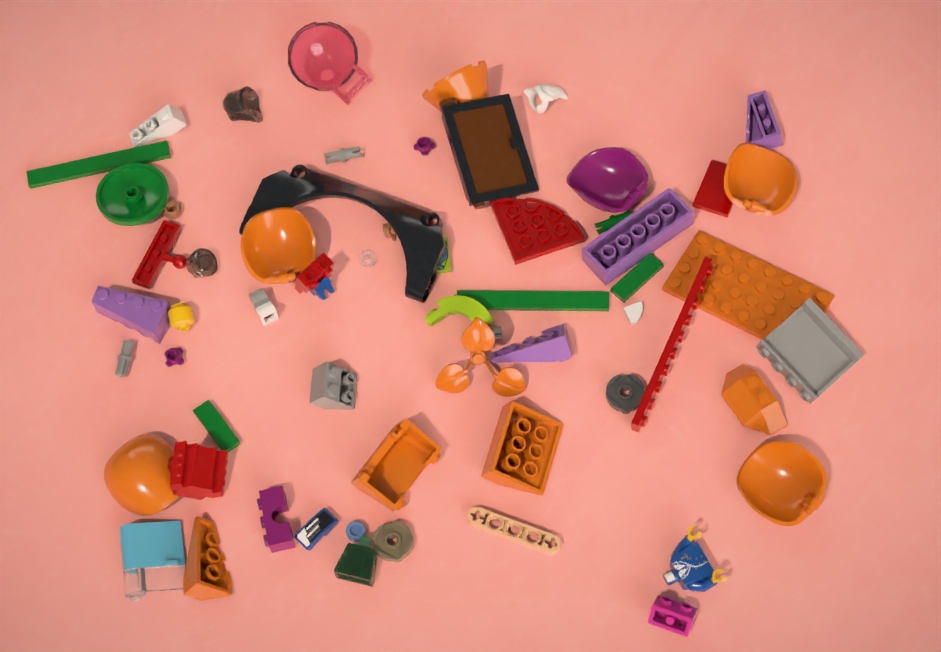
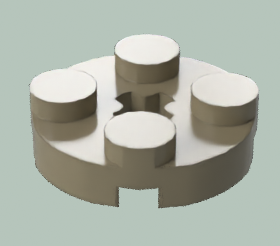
[373,521,414,563]

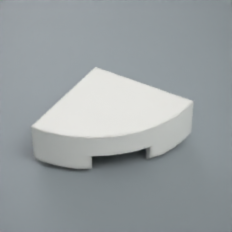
[624,301,643,326]

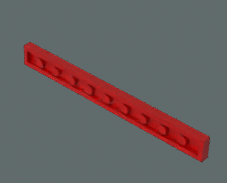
[631,256,714,433]

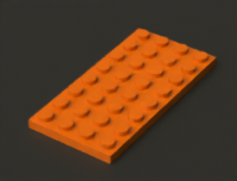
[662,230,835,340]

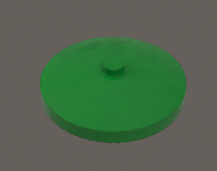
[95,163,170,226]

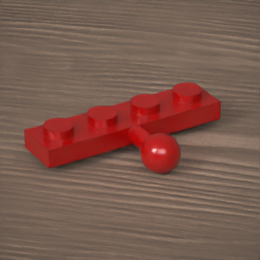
[131,220,187,289]

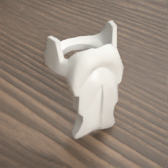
[523,83,568,113]

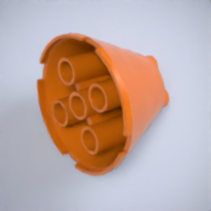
[422,60,489,112]

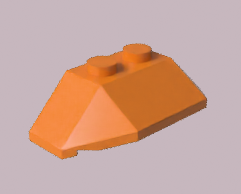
[721,364,787,436]

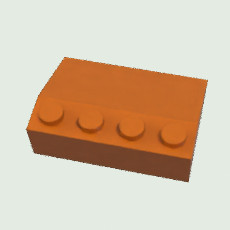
[481,400,563,496]

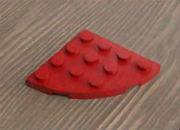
[490,197,585,265]

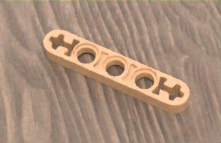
[467,507,561,555]

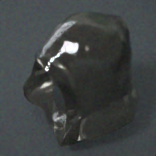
[222,86,263,123]

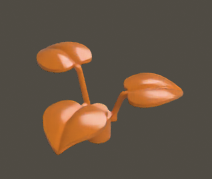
[435,317,527,397]

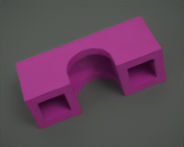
[257,486,295,553]

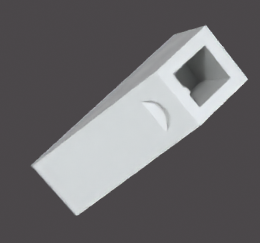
[129,104,187,147]

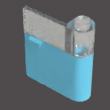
[119,521,185,601]

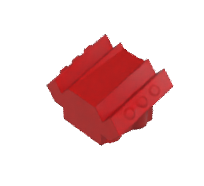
[168,441,228,500]

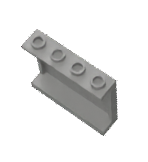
[756,298,864,404]

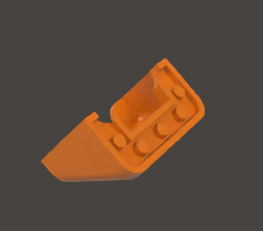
[351,418,442,511]

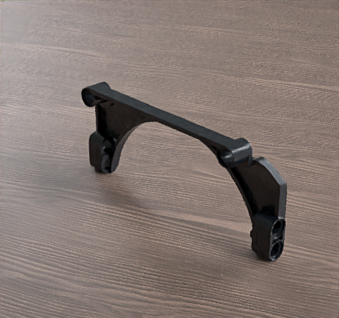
[239,164,446,303]

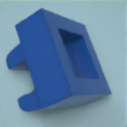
[309,278,334,300]

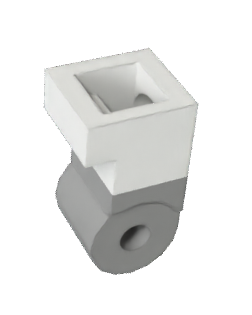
[248,288,279,326]

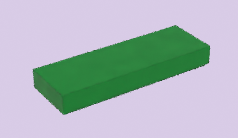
[610,253,664,303]
[193,399,241,452]

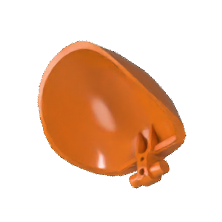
[724,142,798,216]
[240,207,317,284]
[104,434,179,516]
[736,441,827,526]

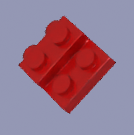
[295,252,334,294]

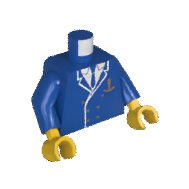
[663,526,727,592]

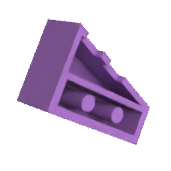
[745,90,783,149]

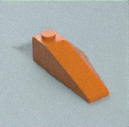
[183,516,232,601]

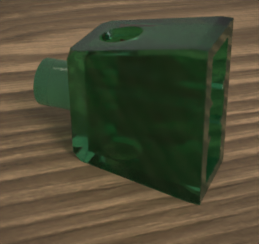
[334,536,377,587]

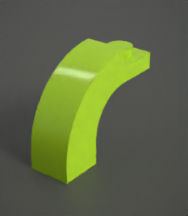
[424,295,495,328]

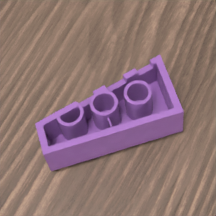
[91,286,171,344]

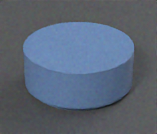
[346,521,367,542]

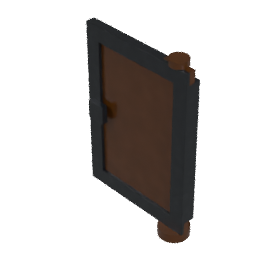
[439,93,539,209]

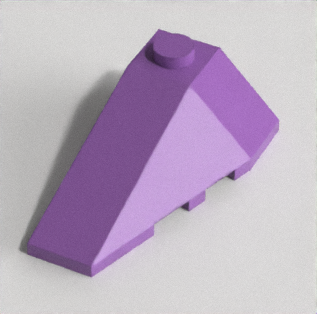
[491,323,572,363]

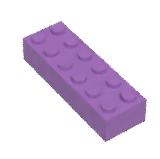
[582,187,694,286]

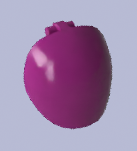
[566,147,648,213]

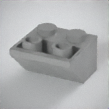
[309,361,357,410]

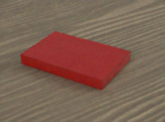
[692,159,733,218]

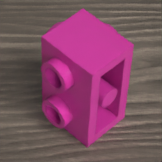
[647,595,697,637]

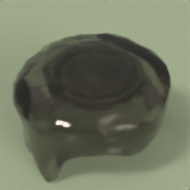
[186,248,218,278]

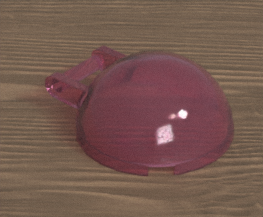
[287,21,372,105]

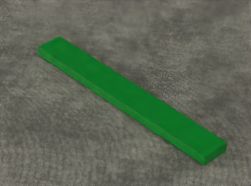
[26,140,171,189]
[457,290,609,312]

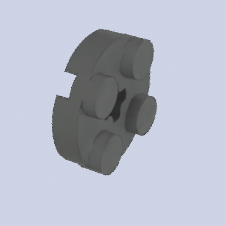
[606,374,645,414]

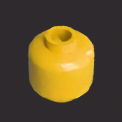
[168,302,195,332]

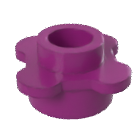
[413,137,435,156]
[164,348,184,367]

